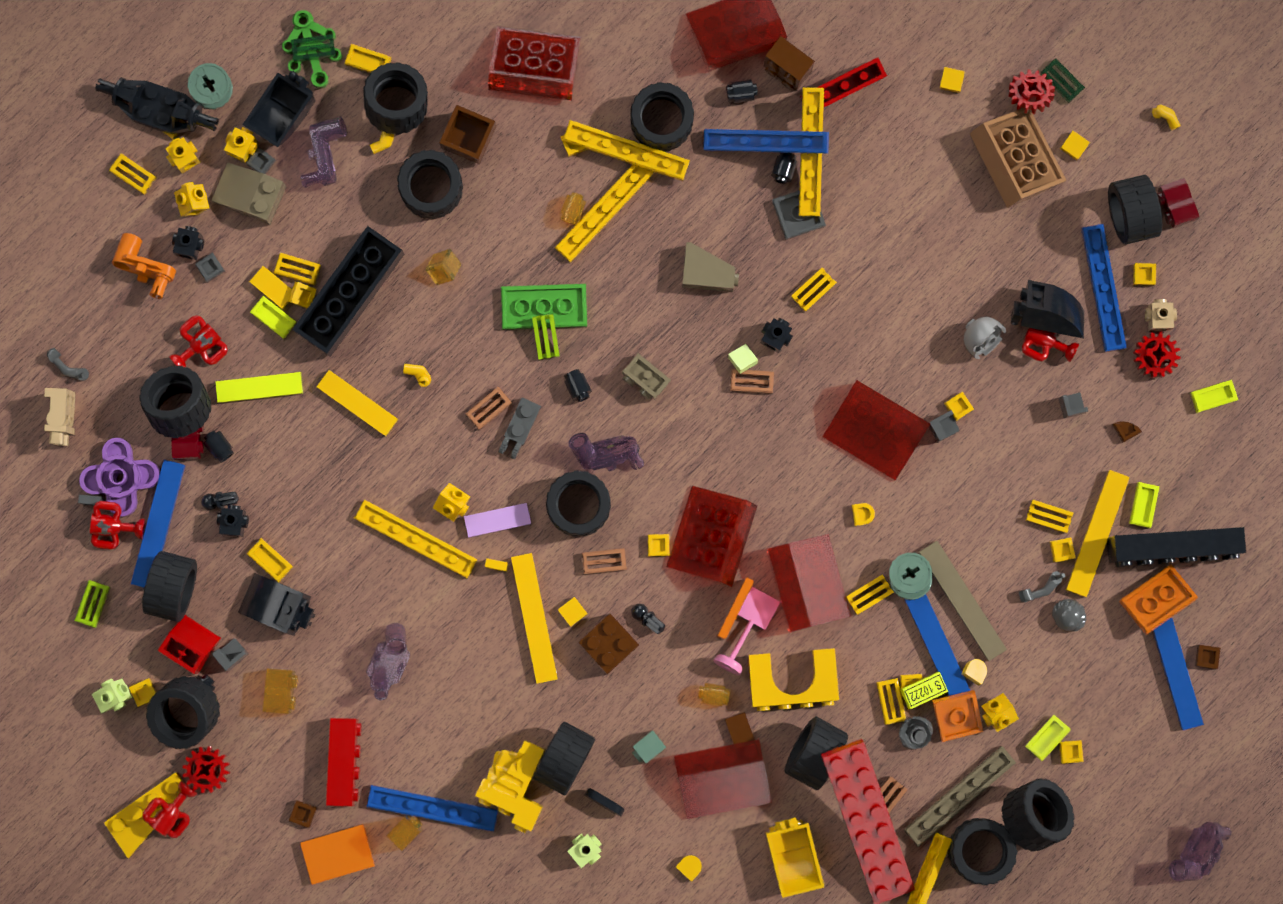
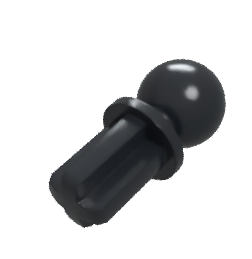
[201,492,239,510]
[631,603,665,634]

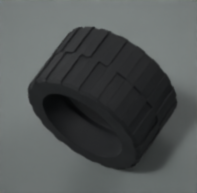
[363,62,428,135]
[630,82,694,151]
[397,150,463,219]
[1108,175,1162,245]
[139,366,212,438]
[546,470,611,537]
[142,551,197,622]
[146,676,220,750]
[785,716,848,790]
[533,721,595,796]
[1001,778,1075,852]
[948,818,1017,885]

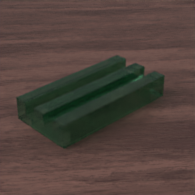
[291,34,336,62]
[1040,58,1085,103]

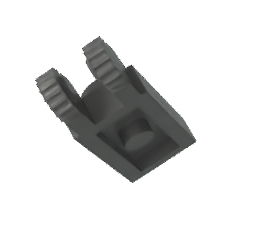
[498,398,541,459]

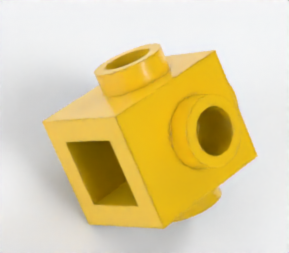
[224,127,258,163]
[165,137,200,174]
[174,182,210,217]
[432,483,470,522]
[981,693,1019,732]

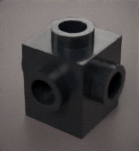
[172,226,205,260]
[760,318,793,353]
[217,505,249,537]

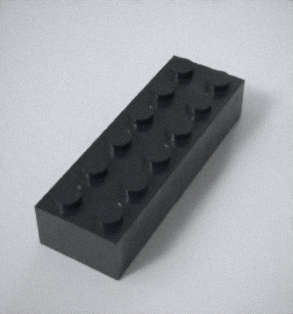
[292,225,405,357]
[1107,527,1246,567]

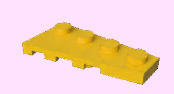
[104,772,183,858]

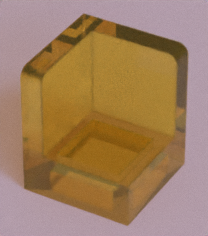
[425,249,461,285]

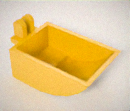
[765,817,824,898]

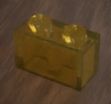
[262,668,298,714]
[386,815,423,851]

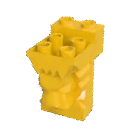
[475,741,546,833]

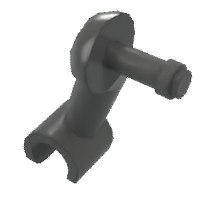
[47,348,89,381]
[1019,571,1065,603]

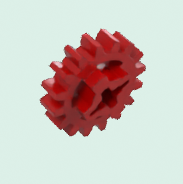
[1008,69,1055,114]
[1133,332,1181,378]
[182,746,230,793]

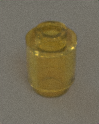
[560,192,586,225]
[698,683,730,707]

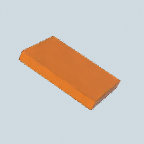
[1119,564,1198,635]
[716,577,754,640]
[300,824,375,885]

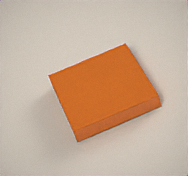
[932,690,984,742]

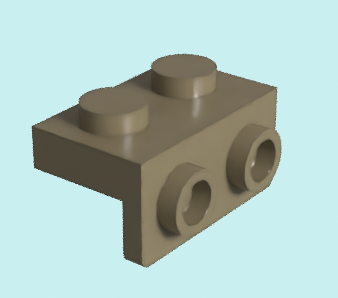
[622,353,671,400]

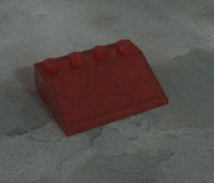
[685,0,787,72]
[488,26,581,101]
[822,380,930,481]
[666,486,758,587]
[766,534,851,633]
[674,739,772,819]

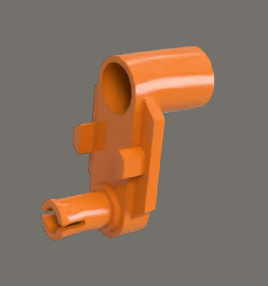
[112,233,176,300]

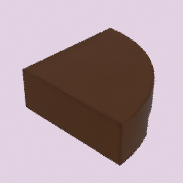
[1112,421,1142,443]

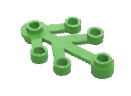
[282,10,342,89]

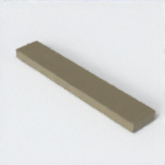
[919,541,1007,661]
[904,746,1016,847]

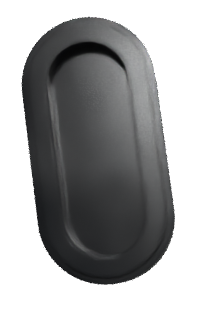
[584,788,625,817]

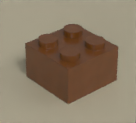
[763,36,815,91]
[439,104,497,165]
[578,613,639,675]

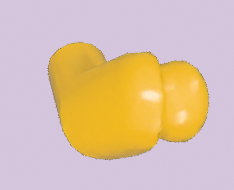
[1152,105,1181,131]
[370,131,395,154]
[403,364,431,387]

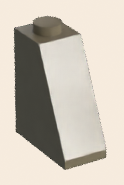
[682,242,739,292]

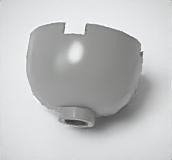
[963,317,1006,359]

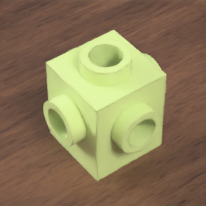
[92,679,132,713]
[567,833,602,868]

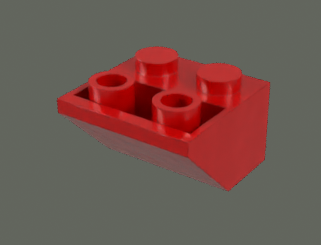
[157,615,221,674]

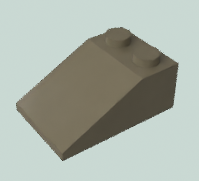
[211,163,286,225]

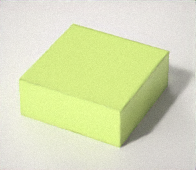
[728,344,758,374]

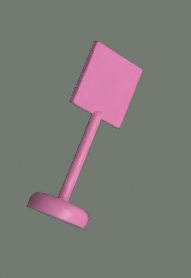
[713,587,780,675]

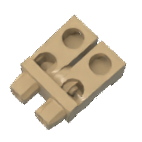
[44,388,75,446]

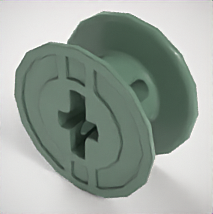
[188,63,233,109]
[889,553,932,600]

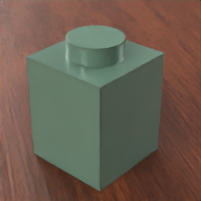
[632,730,666,763]

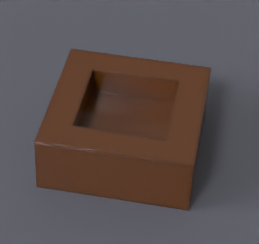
[1195,645,1221,669]
[289,800,317,828]

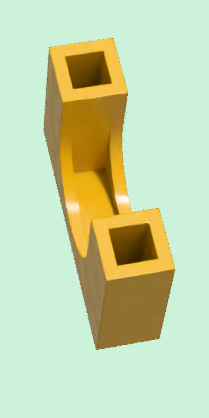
[748,648,839,711]

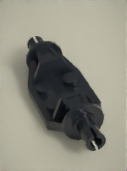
[95,77,219,134]

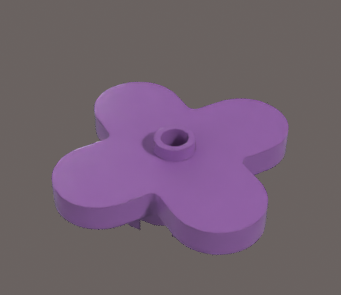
[79,438,160,517]

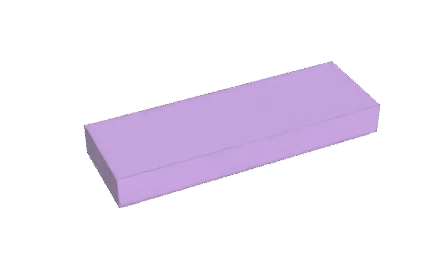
[464,503,531,538]

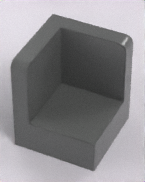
[1058,392,1088,419]
[927,410,959,443]
[212,639,249,671]

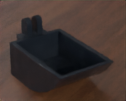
[242,71,316,147]
[1011,280,1085,339]
[238,573,316,636]

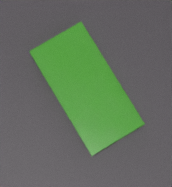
[501,284,587,330]

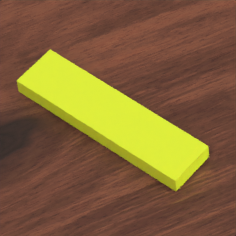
[215,372,303,403]

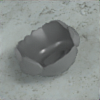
[1052,599,1086,632]
[899,716,933,750]

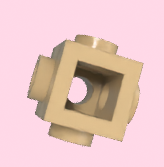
[1145,299,1177,331]

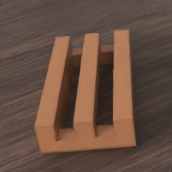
[730,369,774,394]
[466,387,512,431]
[582,548,627,574]
[880,776,908,813]

